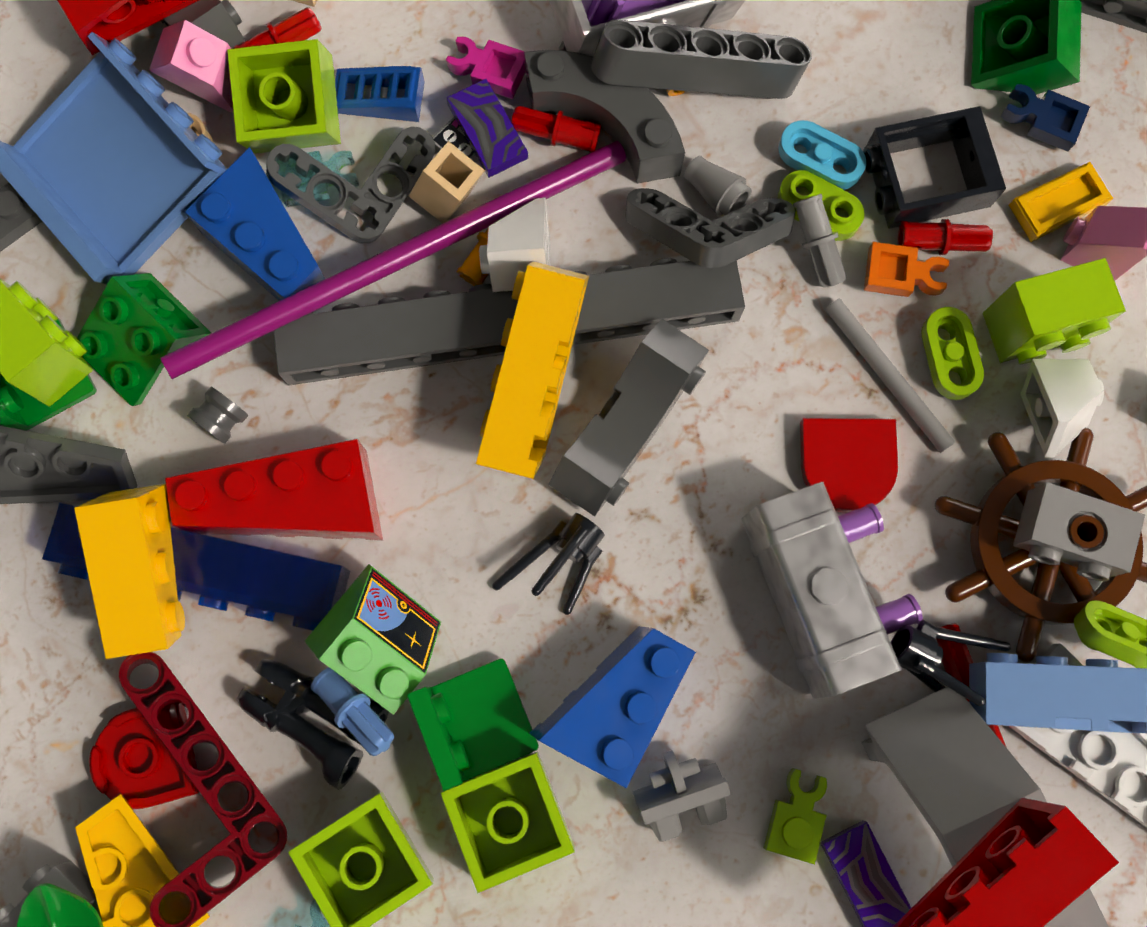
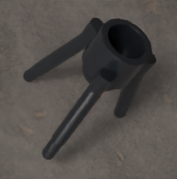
[492,513,605,615]
[891,620,1011,706]

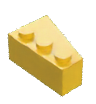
[74,484,185,659]

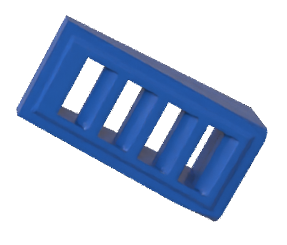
[335,66,425,122]

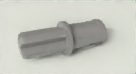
[793,194,846,288]

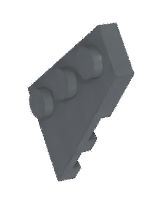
[0,426,137,504]

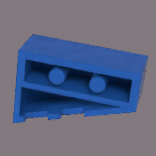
[185,147,325,301]
[529,626,696,788]

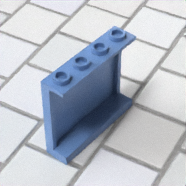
[0,32,227,285]

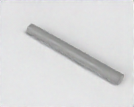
[825,298,955,453]

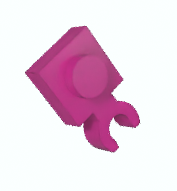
[446,37,526,99]

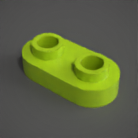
[777,170,864,241]
[921,307,984,400]
[1074,600,1147,669]

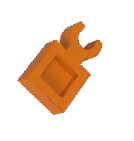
[864,242,949,297]

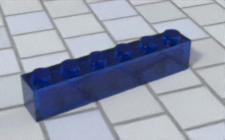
[42,503,350,631]

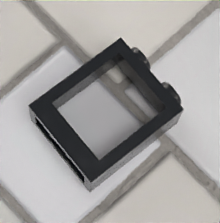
[863,106,1006,229]

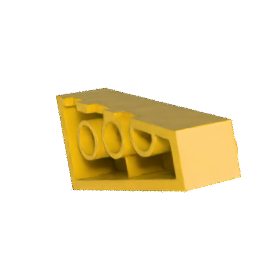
[476,262,589,479]

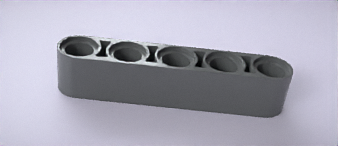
[591,20,812,99]

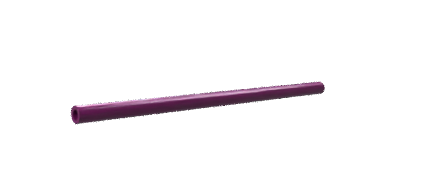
[160,141,626,379]

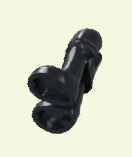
[237,659,389,790]

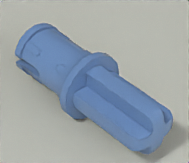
[311,668,394,756]

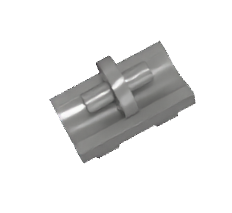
[633,750,731,842]

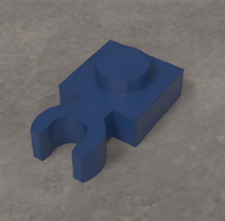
[1001,84,1090,152]

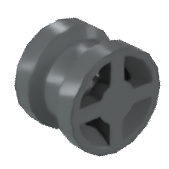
[187,386,248,444]

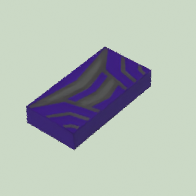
[446,79,528,178]
[820,820,911,927]

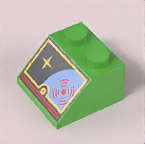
[304,564,441,715]

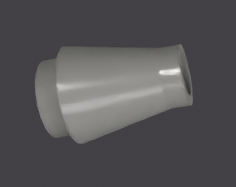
[684,156,752,215]

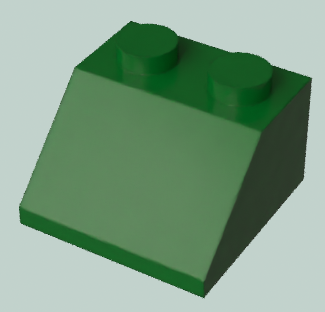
[971,0,1082,95]

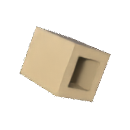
[409,141,485,223]

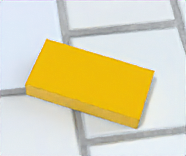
[1008,162,1113,242]

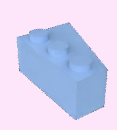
[969,653,1147,734]

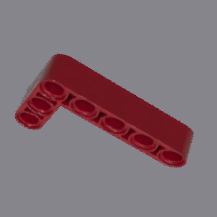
[119,652,287,927]

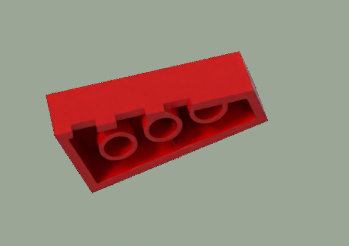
[893,798,1119,927]

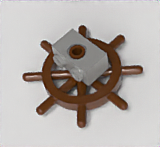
[935,427,1147,662]

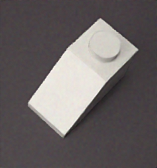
[479,198,550,292]
[1020,359,1104,458]

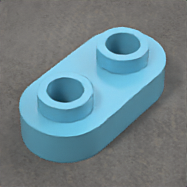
[778,120,866,190]

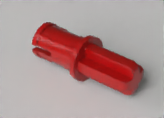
[234,7,322,49]
[511,106,601,152]
[898,219,993,255]

